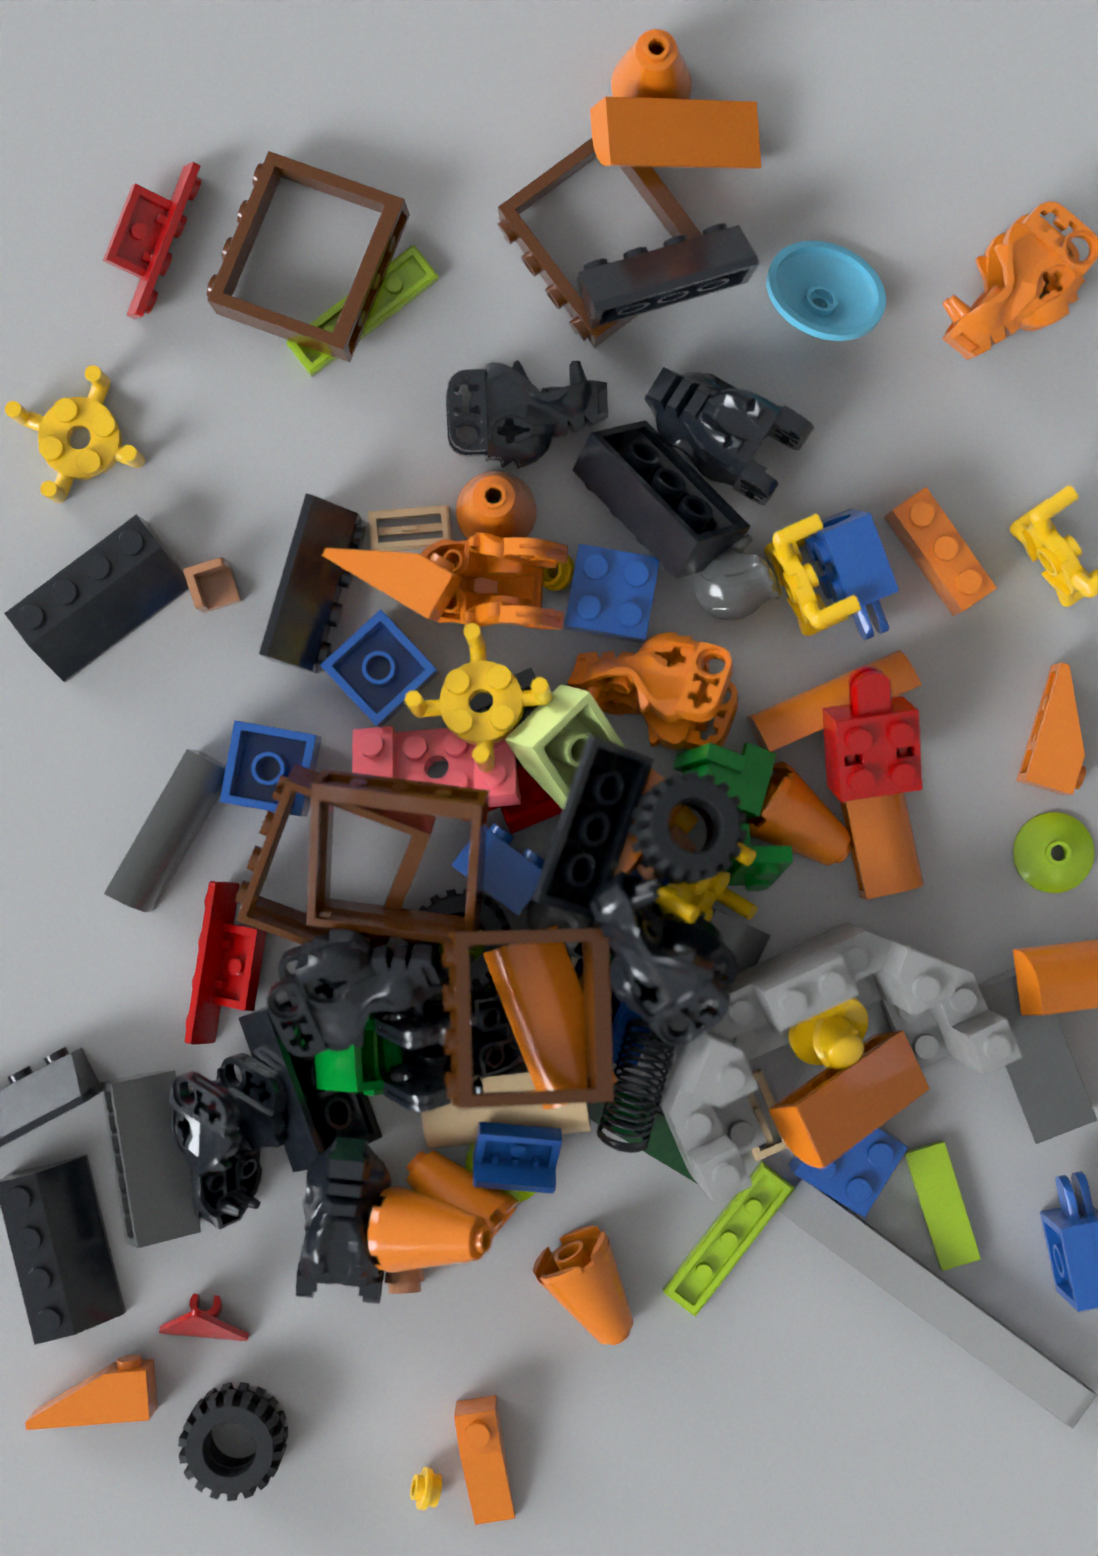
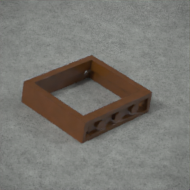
[497,138,703,348]
[207,151,410,362]
[235,764,436,948]
[307,769,490,948]
[442,928,614,1109]

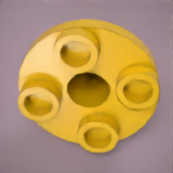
[788,997,869,1069]

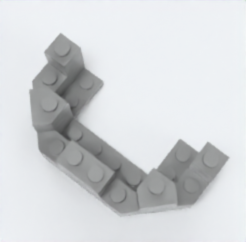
[659,923,1022,1204]

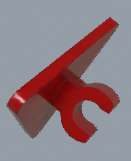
[159,1293,249,1341]

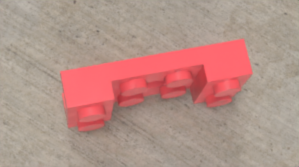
[352,724,521,817]

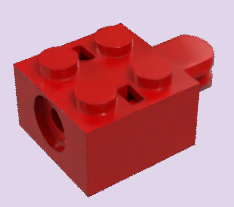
[822,666,923,802]

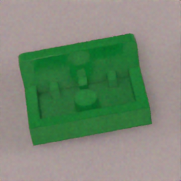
[725,823,793,891]

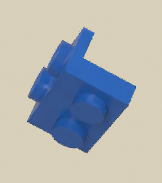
[473,1122,562,1193]

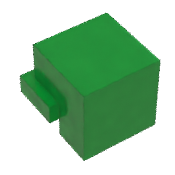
[673,742,777,819]
[314,1012,402,1096]

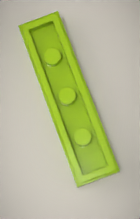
[286,244,439,377]
[662,1160,795,1317]

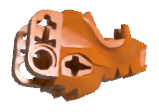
[942,201,1098,360]
[420,532,568,630]
[567,632,739,750]

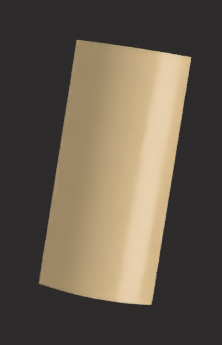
[421,1072,591,1149]

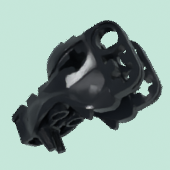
[446,361,608,469]
[644,367,814,505]
[590,871,738,1046]
[266,928,446,1057]
[374,994,524,1112]
[169,1053,287,1230]
[296,1137,392,1304]

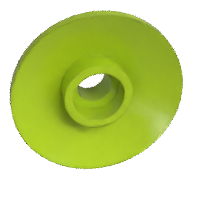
[1013,812,1095,893]

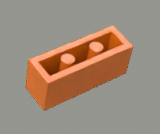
[884,487,997,616]

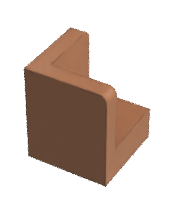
[183,557,242,613]

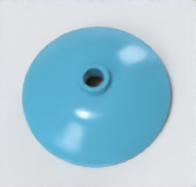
[766,241,886,341]

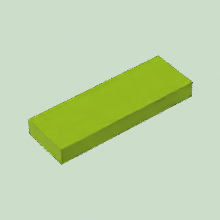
[904,1140,981,1271]

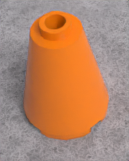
[611,29,692,99]
[456,471,537,539]
[744,761,852,866]
[406,1150,520,1264]
[368,1186,492,1272]
[533,1225,634,1345]

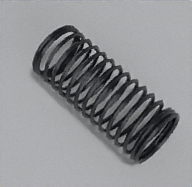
[597,1018,676,1153]

